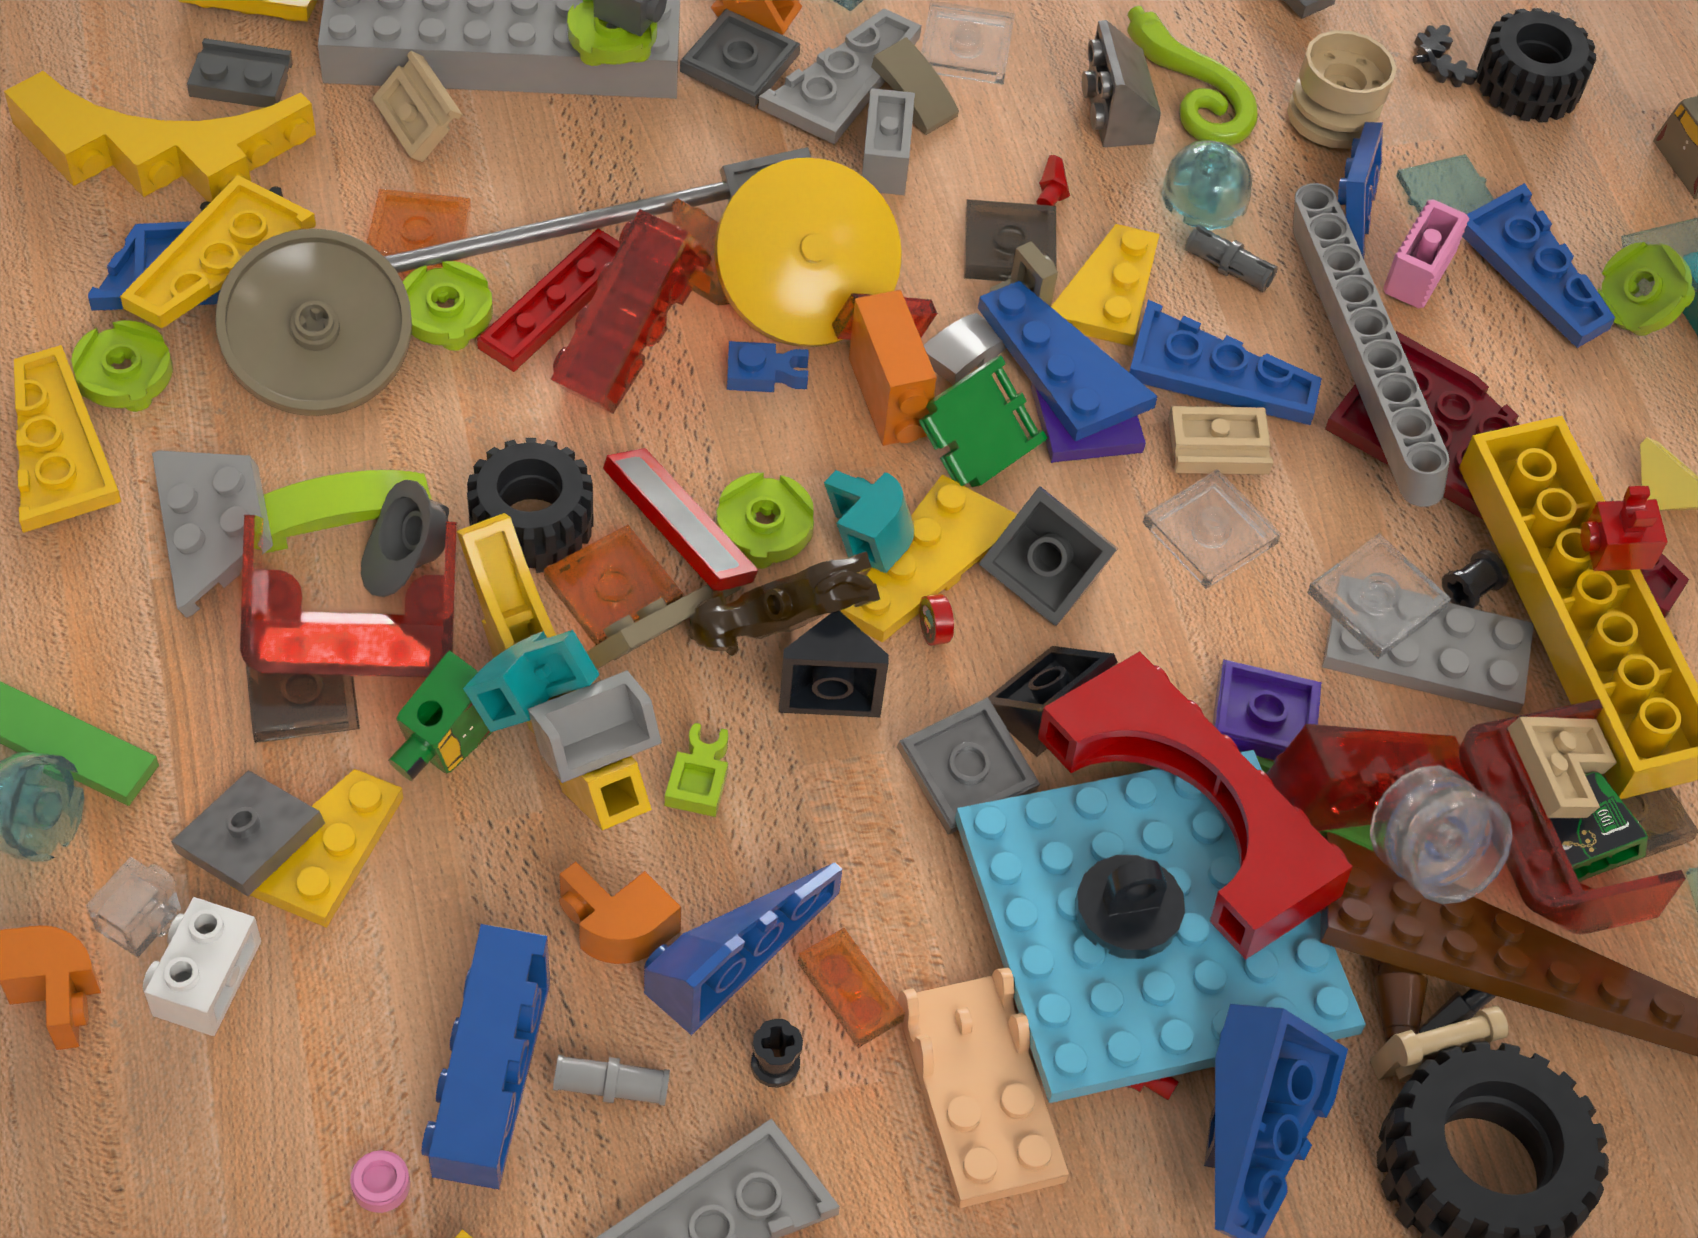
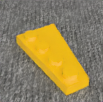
[841,474,1017,643]

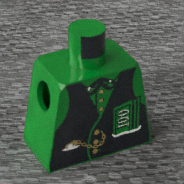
[1529,772,1648,892]

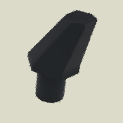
[1419,988,1496,1033]

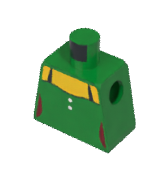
[388,650,492,781]

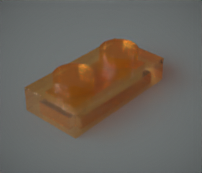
[798,928,905,1048]

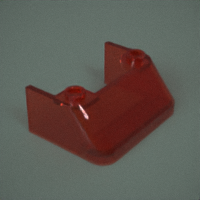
[240,515,459,677]
[1459,699,1686,935]

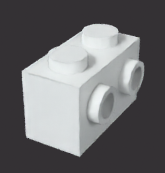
[143,897,261,1036]

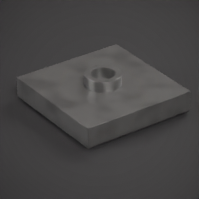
[897,697,1040,835]
[171,770,325,896]

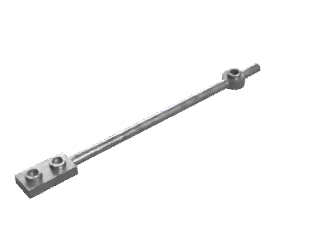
[384,147,811,273]

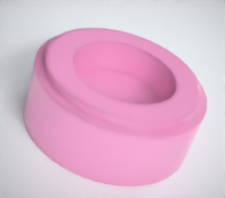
[350,1150,410,1213]

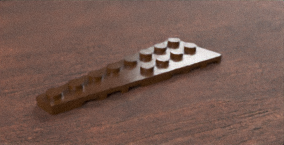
[1320,832,1698,1057]

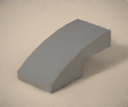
[924,313,1006,385]

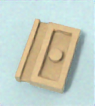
[372,51,463,162]
[1168,406,1273,474]

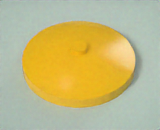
[714,158,902,347]

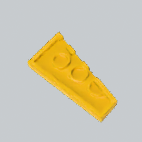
[120,175,316,329]
[14,345,121,533]

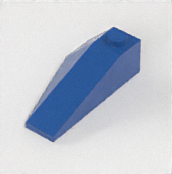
[644,862,843,1036]
[1215,1004,1348,1238]

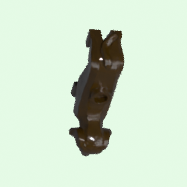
[689,551,881,656]

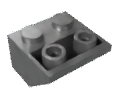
[1081,20,1161,147]

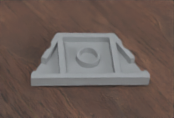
[152,451,273,617]

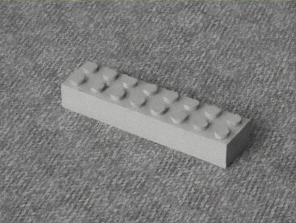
[318,0,680,99]

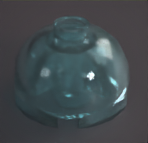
[1161,140,1253,230]
[0,752,84,862]

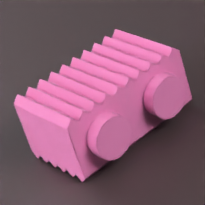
[1383,199,1469,309]

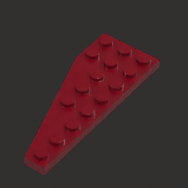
[1325,331,1690,618]

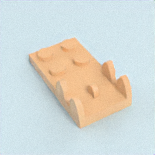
[896,967,1069,1209]

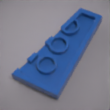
[1462,183,1615,348]
[978,281,1158,441]
[1129,299,1322,425]

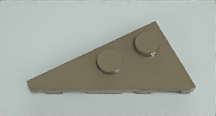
[587,584,742,670]

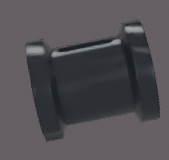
[1442,549,1509,608]
[751,1019,803,1088]

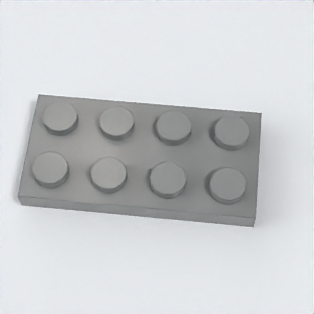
[1322,577,1534,714]

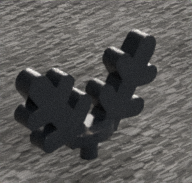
[1413,25,1478,87]

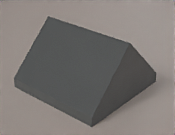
[979,486,1118,626]

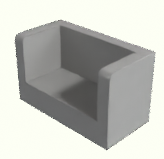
[862,88,915,195]
[528,670,662,783]

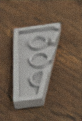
[758,9,922,144]
[597,1118,840,1238]

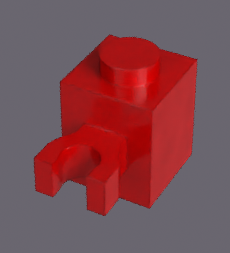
[1580,486,1668,571]

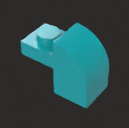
[824,470,914,573]
[463,630,600,732]

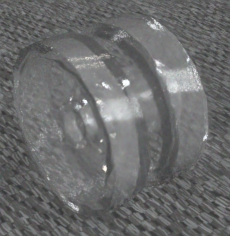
[1370,766,1513,904]

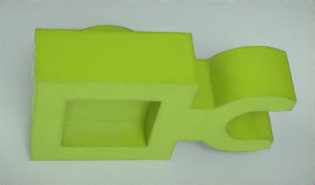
[664,723,728,817]

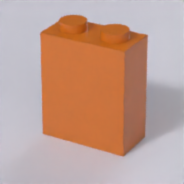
[849,290,937,446]

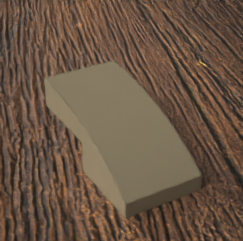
[871,37,959,135]

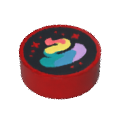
[919,594,954,646]

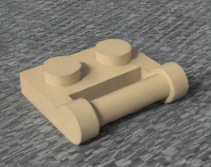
[1370,1006,1509,1082]

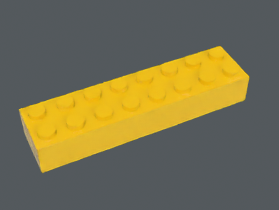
[1459,415,1698,799]

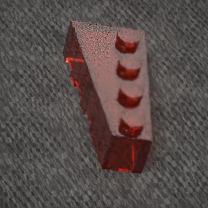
[551,209,713,414]
[1266,724,1480,831]

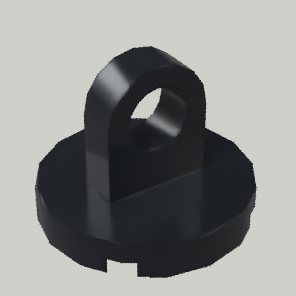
[1075,855,1185,959]

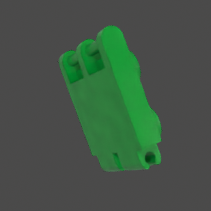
[919,355,1048,487]

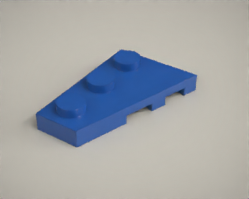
[1338,122,1383,259]

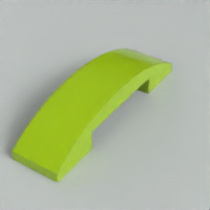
[264,470,432,554]

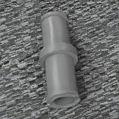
[553,1054,670,1106]

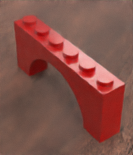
[1038,651,1353,960]

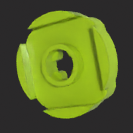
[567,0,657,66]
[1598,242,1695,336]
[403,261,493,351]
[71,320,173,412]
[716,473,814,569]

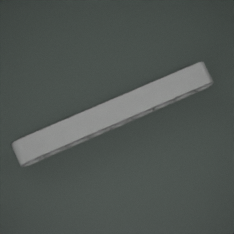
[1293,183,1449,507]

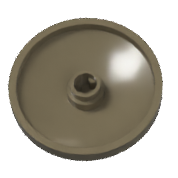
[215,229,412,416]

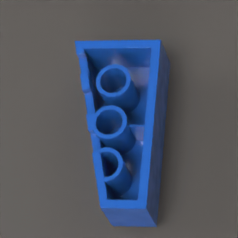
[421,924,550,1190]

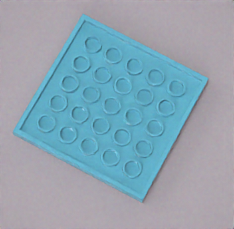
[955,750,1366,1103]

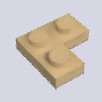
[1507,717,1617,818]

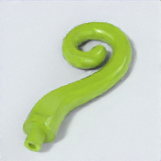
[1127,6,1258,146]

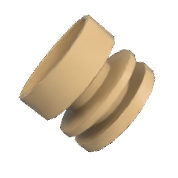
[1287,30,1397,149]

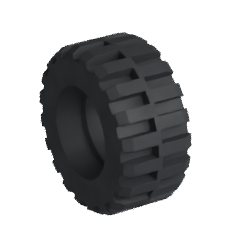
[1376,1041,1609,1238]

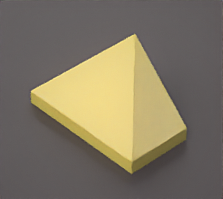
[1640,437,1698,511]

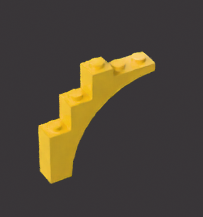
[4,71,316,202]
[456,513,652,831]

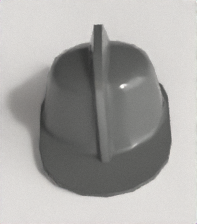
[361,480,449,597]

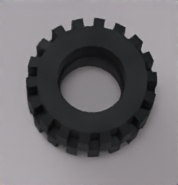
[1476,8,1596,122]
[467,438,594,573]

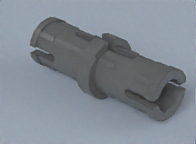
[1185,224,1278,292]

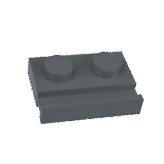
[187,38,293,108]

